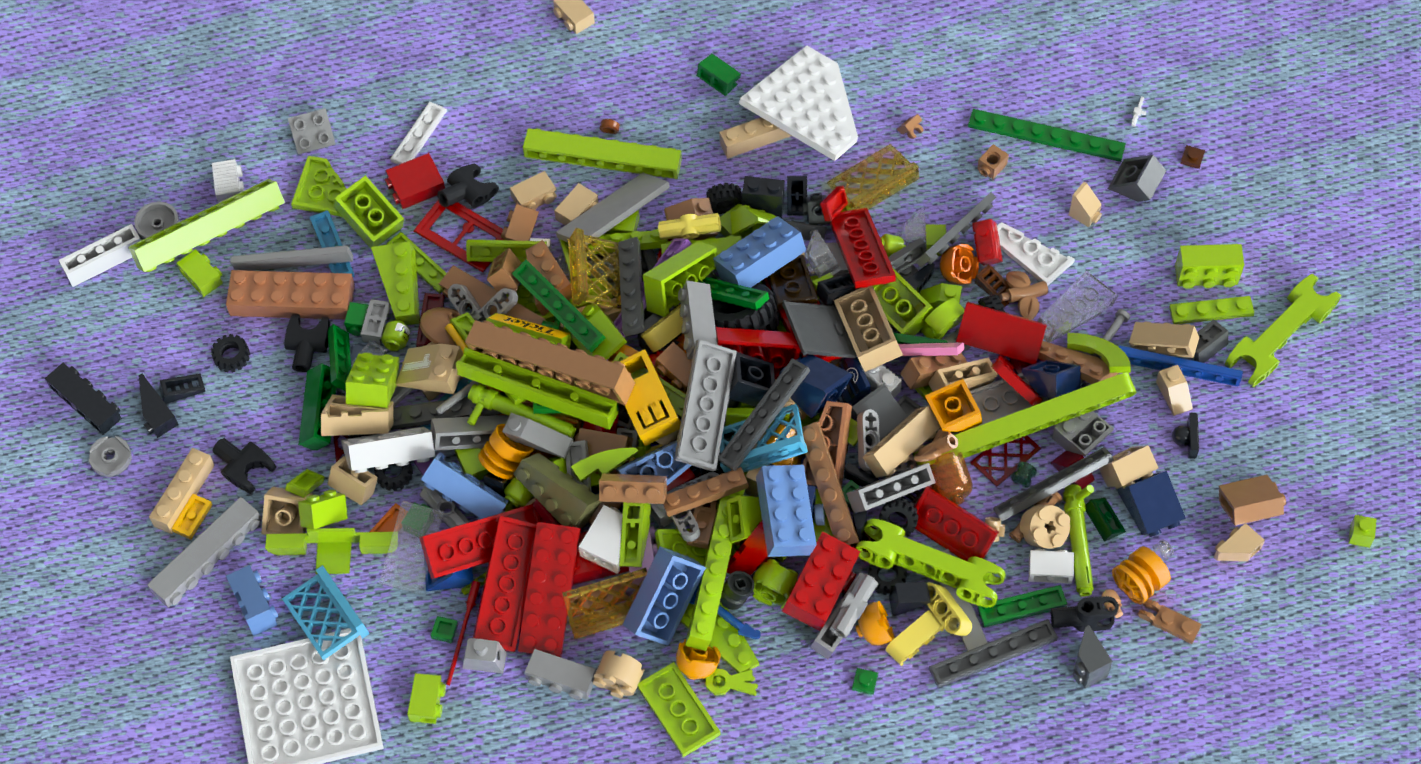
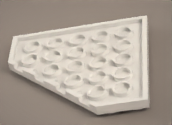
[739,45,858,161]

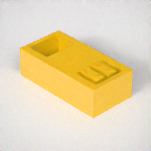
[620,349,681,446]

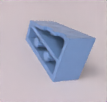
[226,565,279,636]

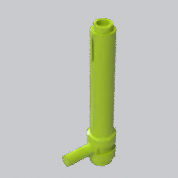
[467,384,576,439]
[1062,485,1094,597]

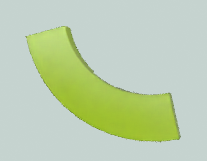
[1067,333,1131,373]

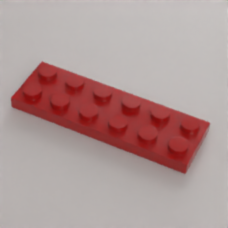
[829,208,896,288]
[419,504,542,579]
[473,516,537,652]
[518,522,581,657]

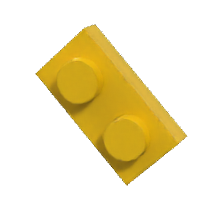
[171,494,213,540]

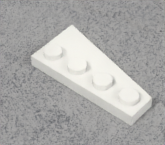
[997,222,1074,286]

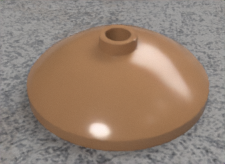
[420,307,460,346]

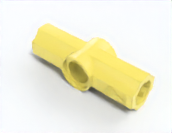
[658,213,721,240]

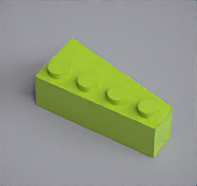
[643,241,717,317]

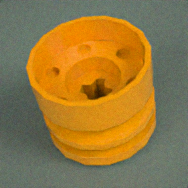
[478,424,534,480]
[1112,546,1171,605]

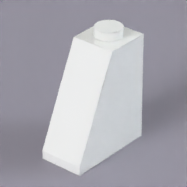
[579,505,623,574]

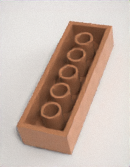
[226,270,355,320]

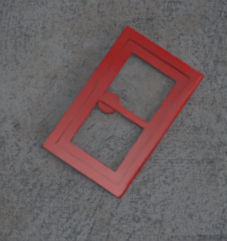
[413,199,504,272]

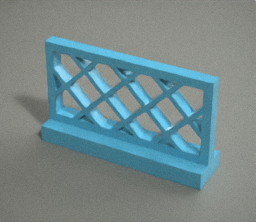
[720,404,808,473]
[282,565,370,660]

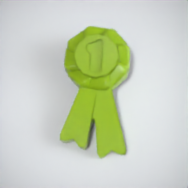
[706,669,758,696]

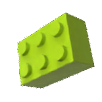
[334,175,404,249]
[1175,244,1244,289]
[346,353,399,408]

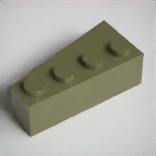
[514,453,602,528]

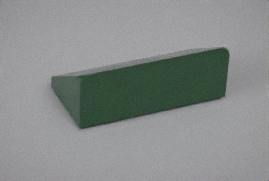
[1085,497,1126,542]

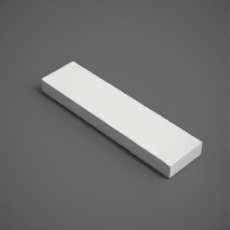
[390,102,447,165]

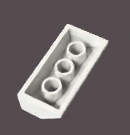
[341,426,435,473]

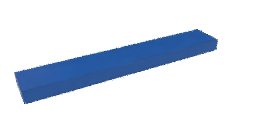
[1119,345,1243,387]

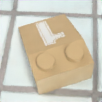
[396,343,464,394]

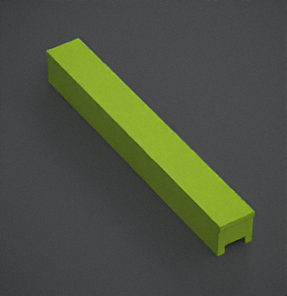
[456,347,618,430]

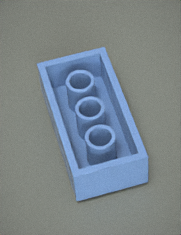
[713,216,806,288]
[756,465,817,557]
[623,546,706,646]

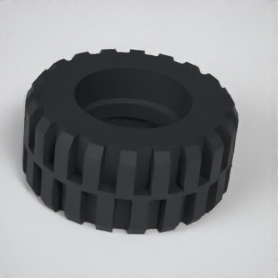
[712,282,780,331]

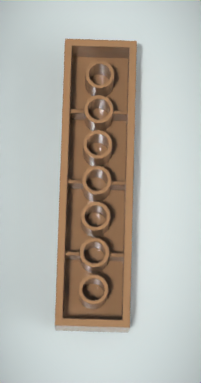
[465,320,635,406]

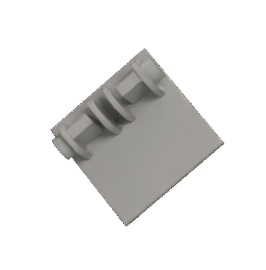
[288,108,336,154]

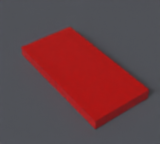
[956,302,1047,364]
[906,486,999,561]

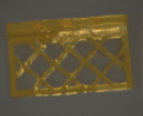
[827,144,919,210]
[568,228,621,309]
[562,568,648,639]

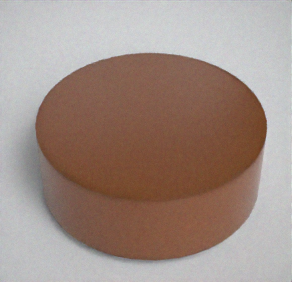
[600,119,620,134]

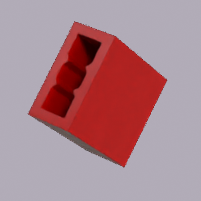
[384,153,445,210]

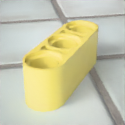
[641,304,683,353]
[927,582,972,637]
[885,610,944,666]

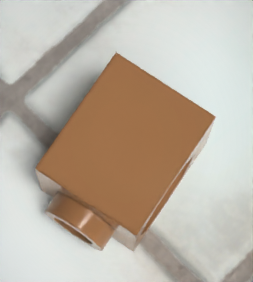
[977,144,1009,179]

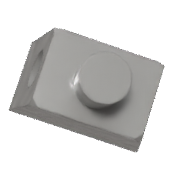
[462,638,507,674]

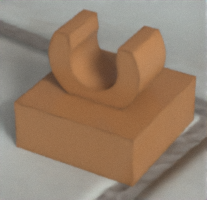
[897,114,924,139]

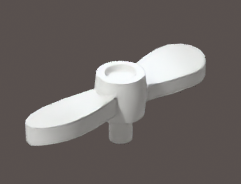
[1132,96,1147,127]

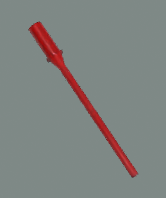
[446,581,481,686]

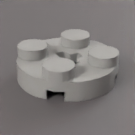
[89,436,132,477]

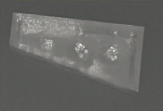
[1037,271,1119,343]

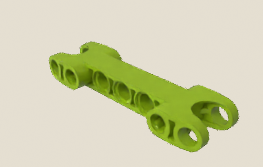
[1225,274,1342,387]
[856,519,1006,607]

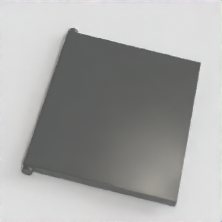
[782,300,857,358]

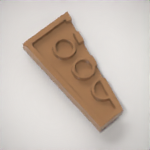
[1038,341,1119,384]

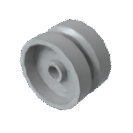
[134,201,180,240]

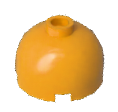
[855,601,895,646]
[676,639,721,680]

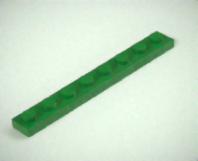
[968,109,1126,162]

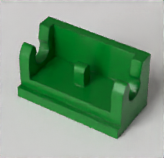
[696,54,741,96]

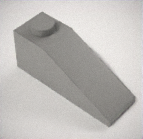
[502,413,573,459]

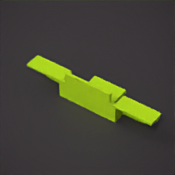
[265,528,398,574]

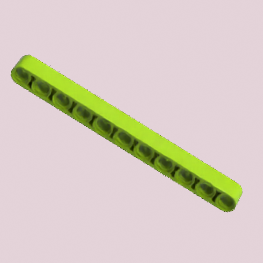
[913,372,1137,470]

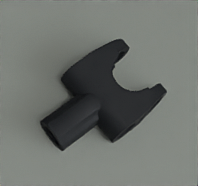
[437,164,499,208]
[284,314,330,372]
[213,438,277,494]
[1050,596,1119,632]

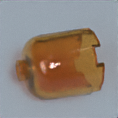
[930,452,973,505]

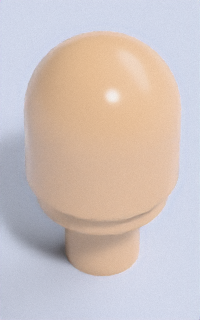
[1101,589,1123,618]

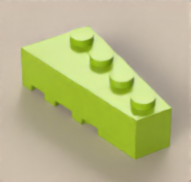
[371,241,420,325]

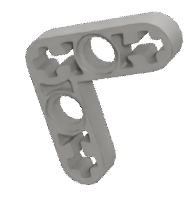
[448,284,518,322]
[857,409,916,473]
[667,472,719,542]

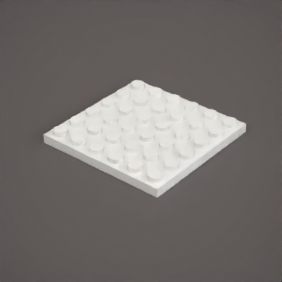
[230,628,384,764]

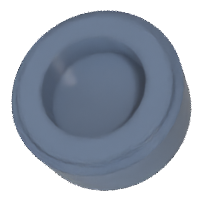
[814,504,825,526]

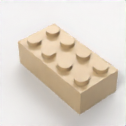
[834,286,903,372]

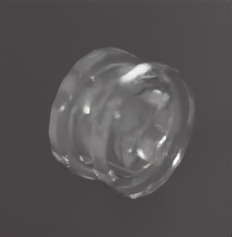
[1153,539,1174,561]

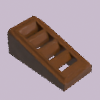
[975,264,1010,308]

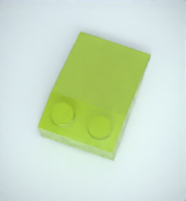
[873,269,934,336]
[563,301,627,360]

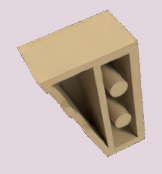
[321,395,394,436]

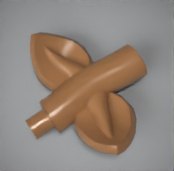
[999,271,1048,320]
[913,428,958,462]

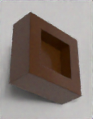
[1180,145,1205,169]

